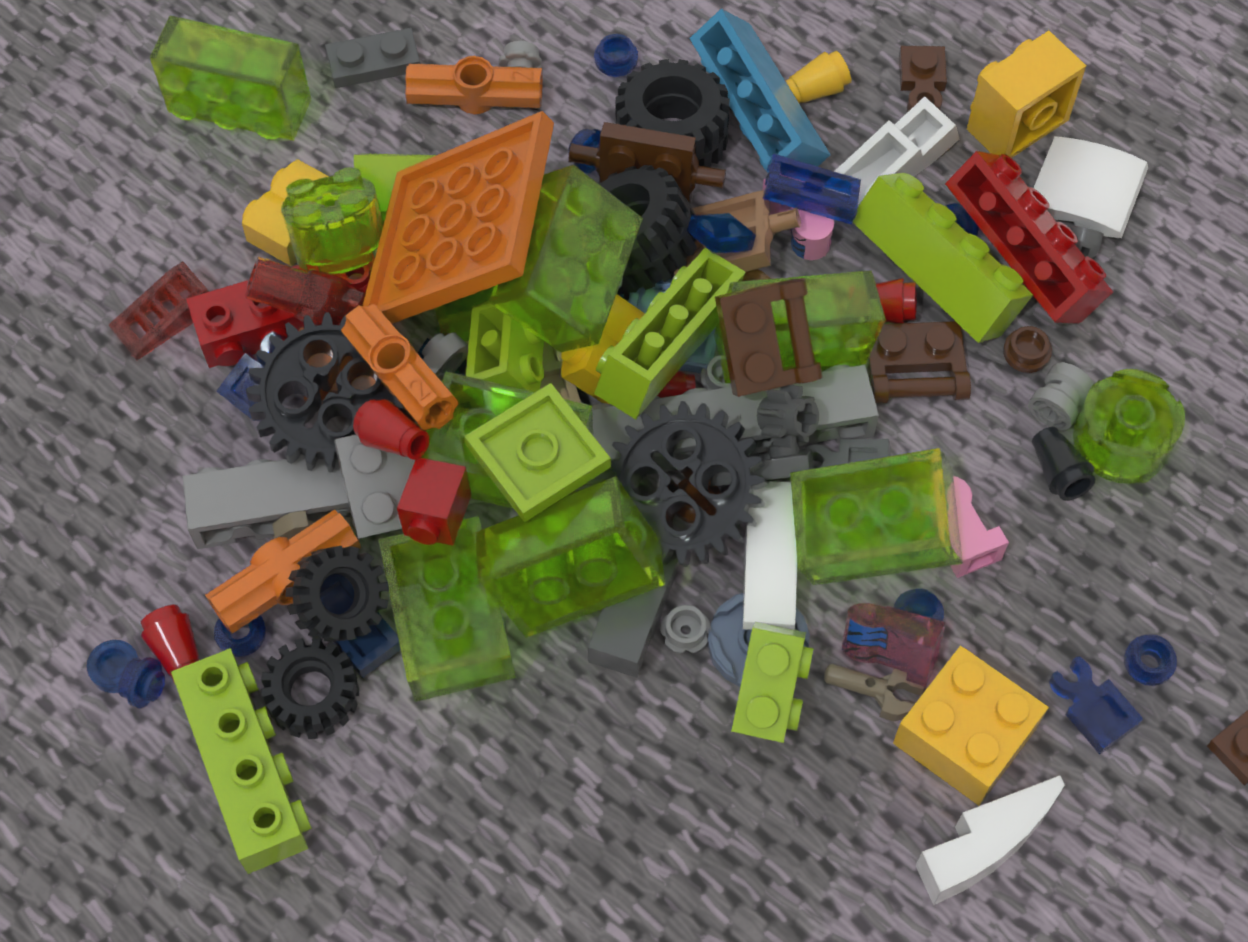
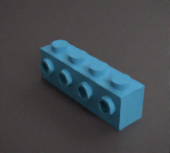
[689,9,831,176]

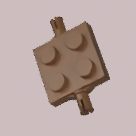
[674,190,801,275]

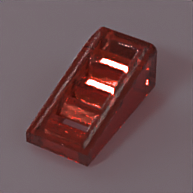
[109,261,209,360]

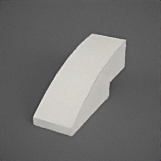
[822,97,960,214]
[743,481,798,630]
[916,776,1065,905]

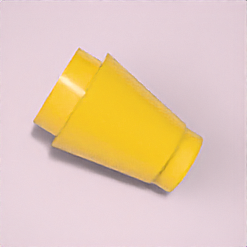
[785,51,852,103]

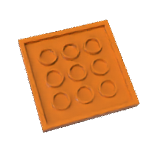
[363,111,554,323]

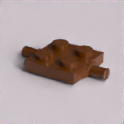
[568,122,726,204]

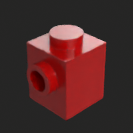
[397,458,472,546]

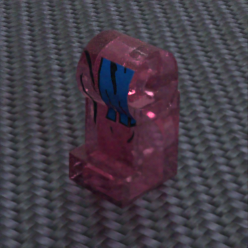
[842,603,946,687]

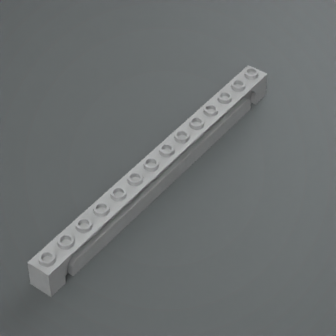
[182,365,879,549]

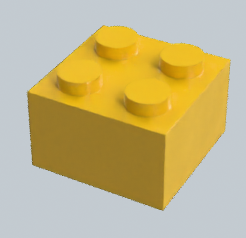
[967,31,1087,158]
[893,645,1049,806]

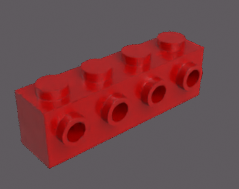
[945,151,1113,324]
[186,244,375,368]

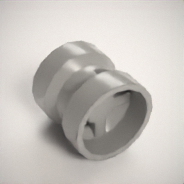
[1028,362,1095,430]

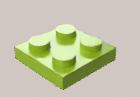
[464,383,611,522]

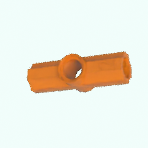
[405,56,543,114]
[341,304,459,431]
[205,509,361,634]

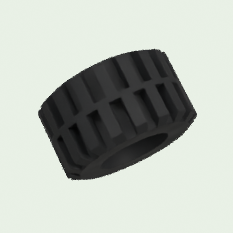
[615,59,730,167]
[570,165,701,293]

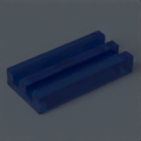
[763,154,861,224]

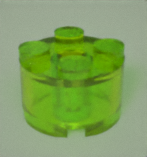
[281,167,384,274]
[1073,369,1185,484]

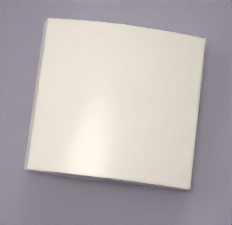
[1034,136,1148,238]

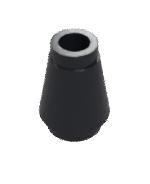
[1032,427,1096,501]

